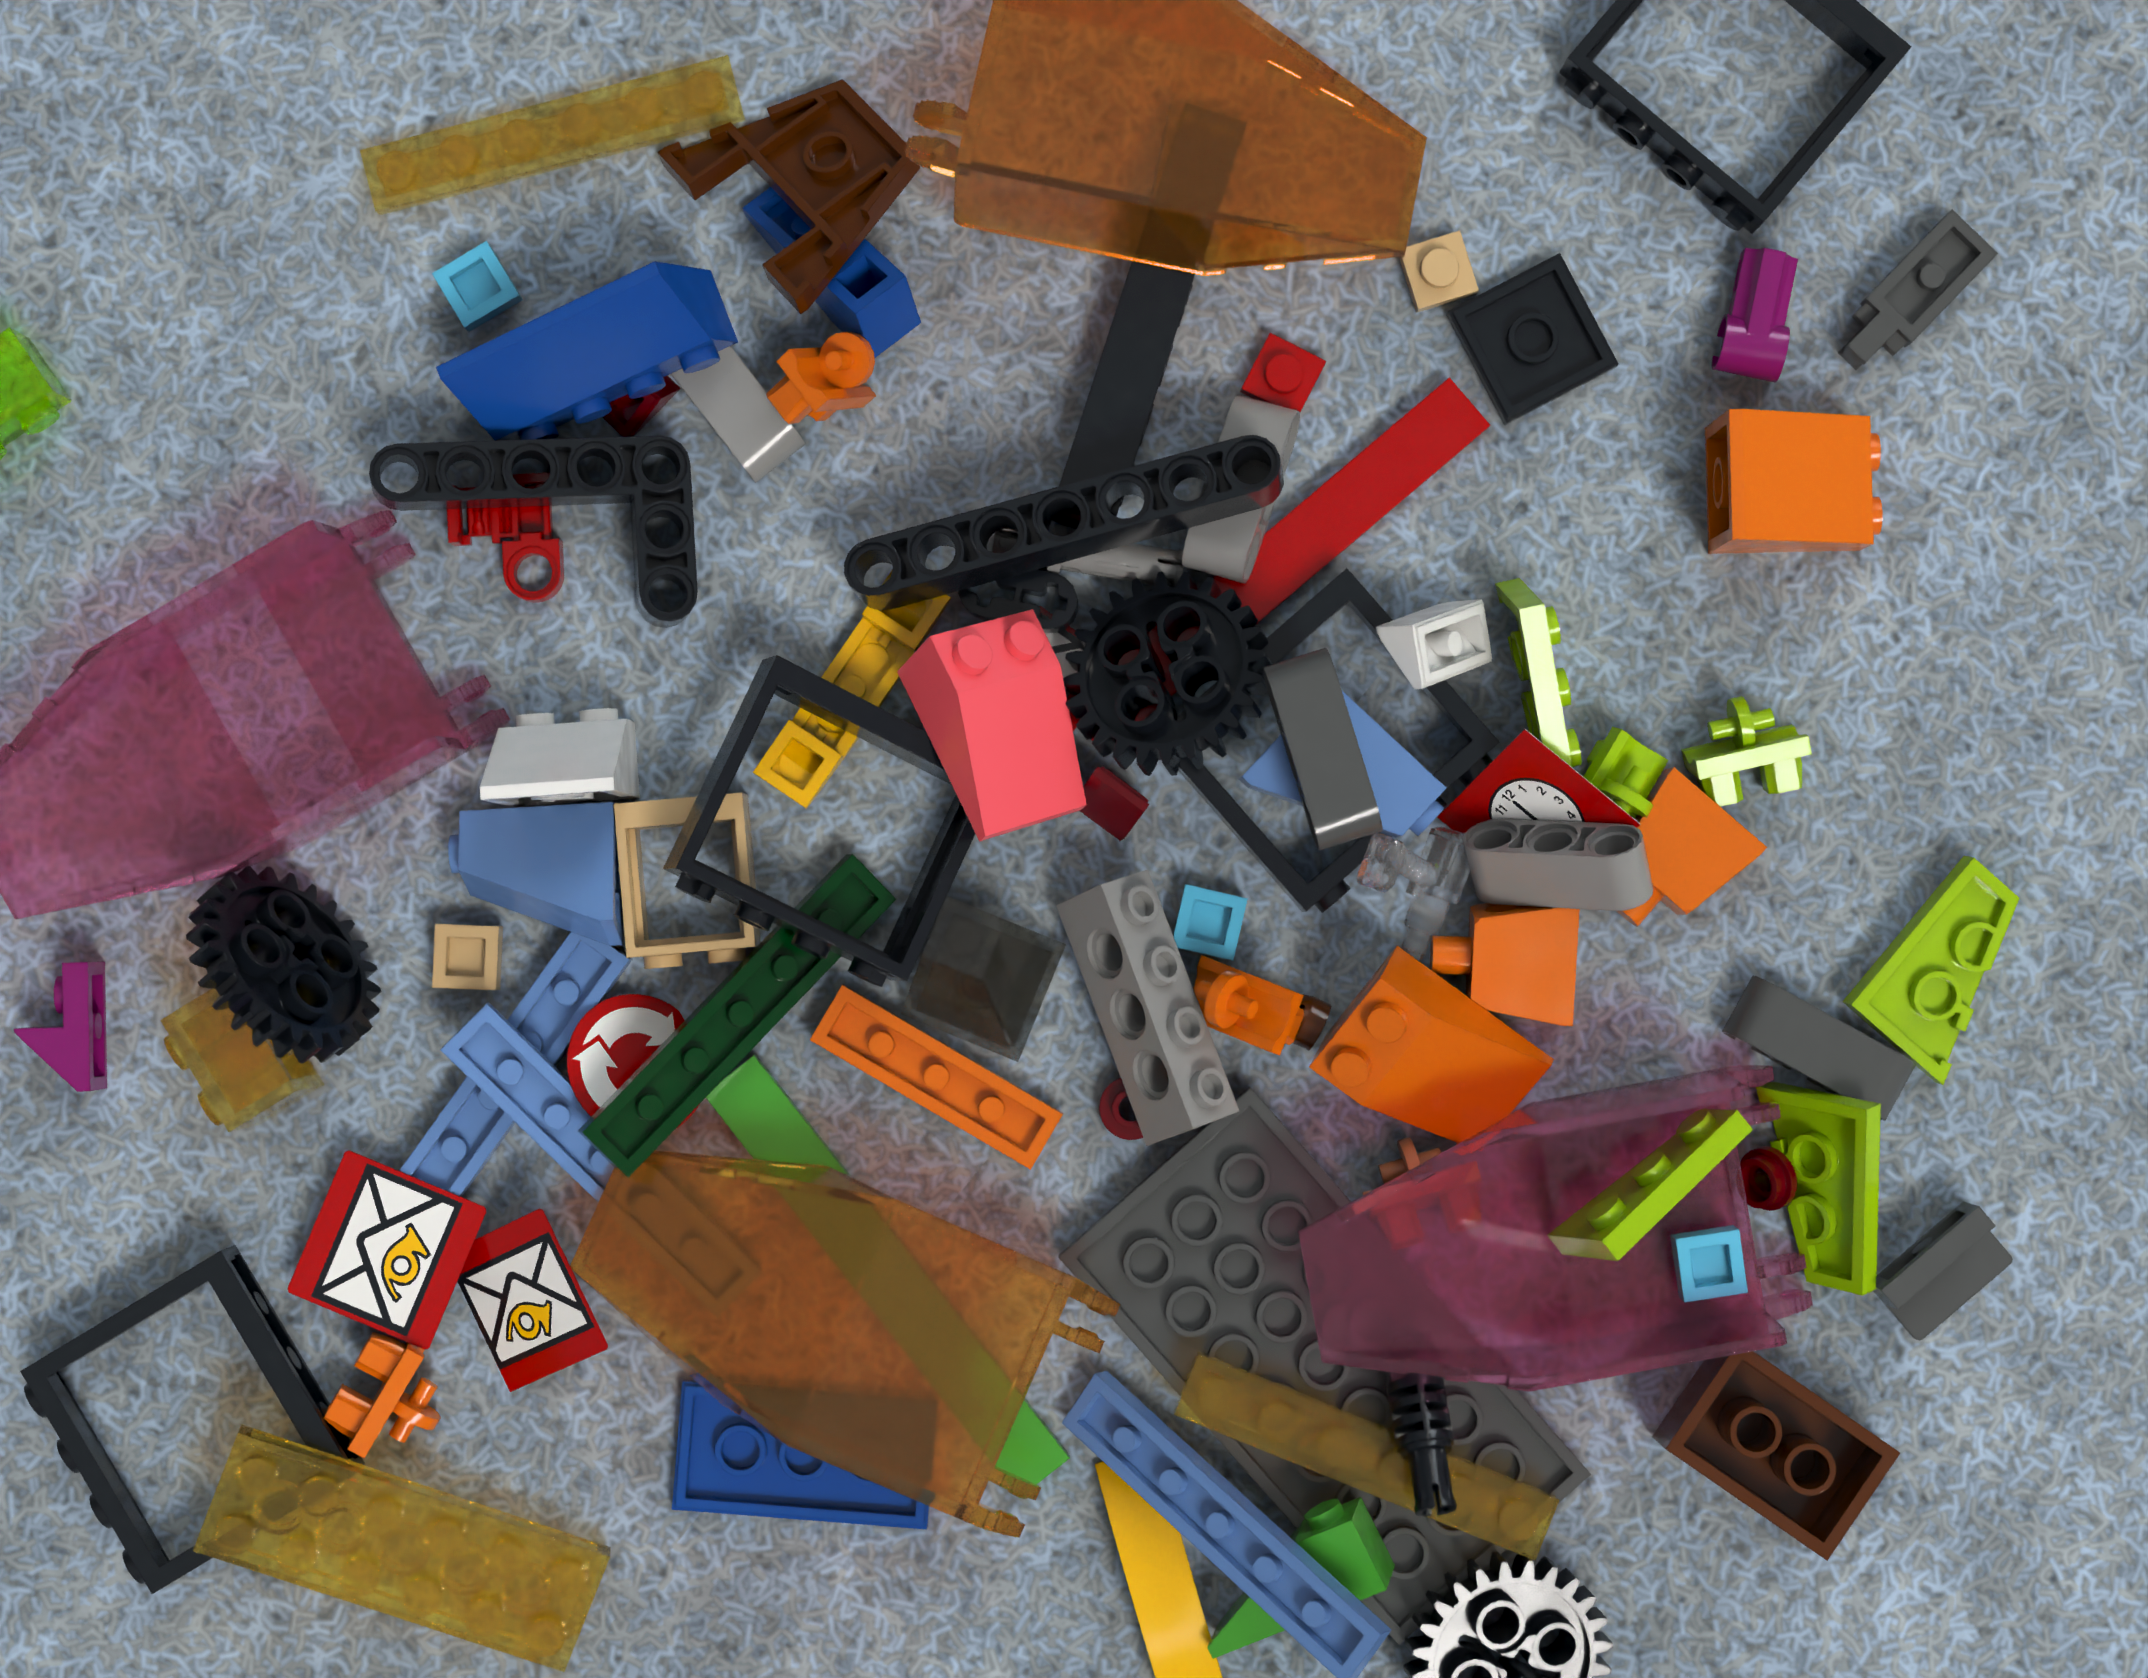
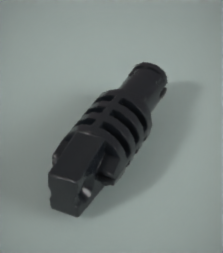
[1386,1332,1457,1517]

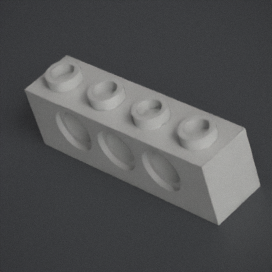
[1056,869,1239,1146]

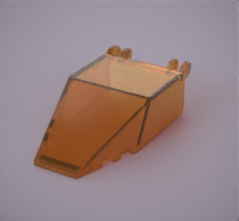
[904,0,1427,276]
[570,1150,1121,1538]

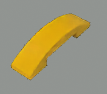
[753,569,951,809]
[1095,1461,1223,1678]

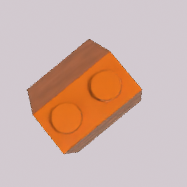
[1705,409,1883,554]

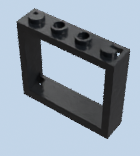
[1559,0,1912,234]
[1177,568,1500,913]
[663,655,975,987]
[20,1245,365,1594]

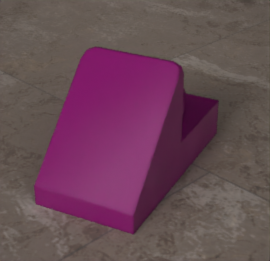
[14,962,107,1092]

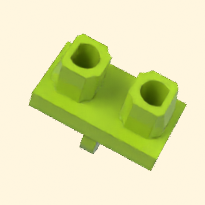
[1681,696,1812,807]
[1583,726,1669,819]

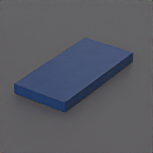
[672,1379,938,1530]

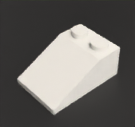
[480,708,640,807]

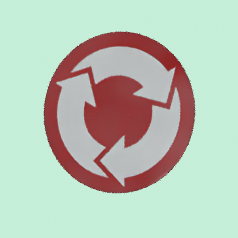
[567,994,700,1128]

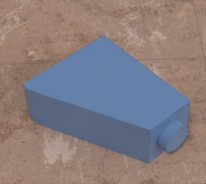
[1239,691,1446,838]
[448,802,623,946]

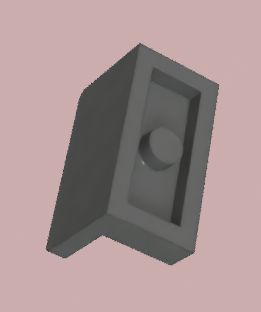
[1874,1201,2013,1340]

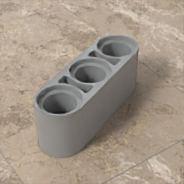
[671,346,806,483]
[1182,395,1300,584]
[1463,819,1654,911]

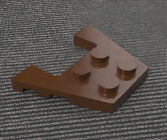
[657,79,920,314]

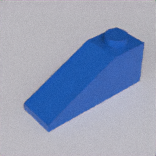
[742,187,921,358]

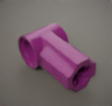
[1711,248,1798,383]

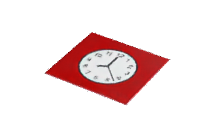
[1437,729,1641,838]

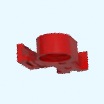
[447,472,564,603]

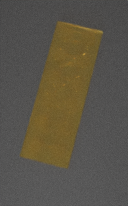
[193,1424,611,1672]

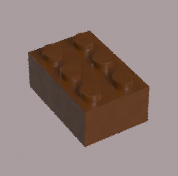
[1652,1332,1900,1561]

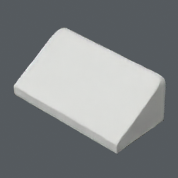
[1376,599,1492,689]

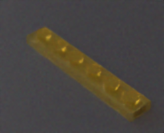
[360,55,746,215]
[1174,1351,1559,1561]

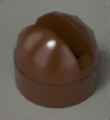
[1293,994,1331,1051]

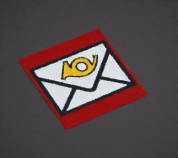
[288,1150,486,1349]
[457,1209,608,1392]

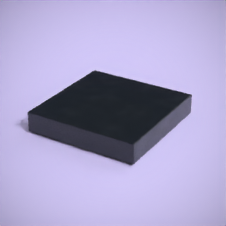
[1446,253,1619,425]

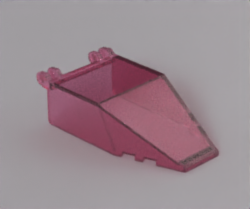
[0,510,510,919]
[1298,1065,1813,1392]

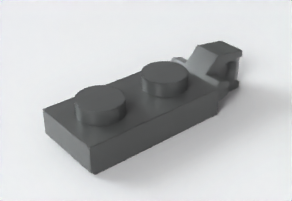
[1838,209,1998,370]

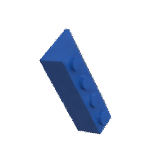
[436,261,738,441]

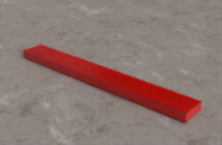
[1068,377,1490,741]

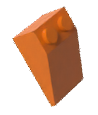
[1309,946,1554,1151]

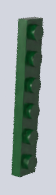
[578,854,896,1178]

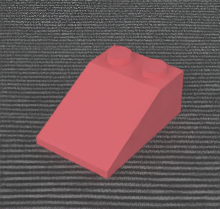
[897,609,1087,842]

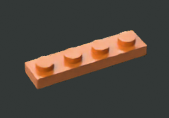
[810,984,1063,1170]

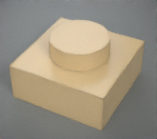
[1398,230,1479,313]
[432,924,503,990]

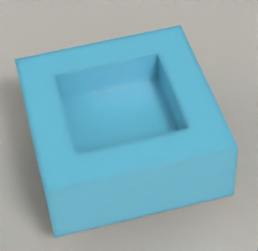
[432,241,523,332]
[1173,884,1248,961]
[1670,1225,1748,1303]

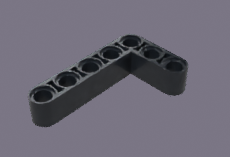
[369,436,698,628]

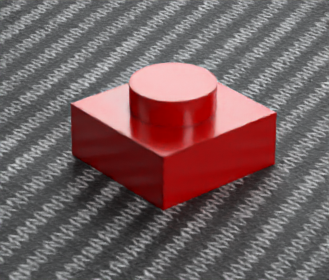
[1240,333,1326,412]

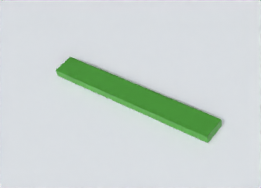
[706,1055,1070,1498]

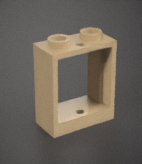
[614,792,761,969]

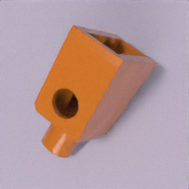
[1617,767,1767,927]
[1430,903,1580,1026]

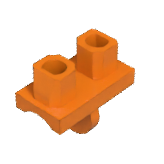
[766,332,876,424]
[1193,955,1304,1056]
[323,1332,441,1459]

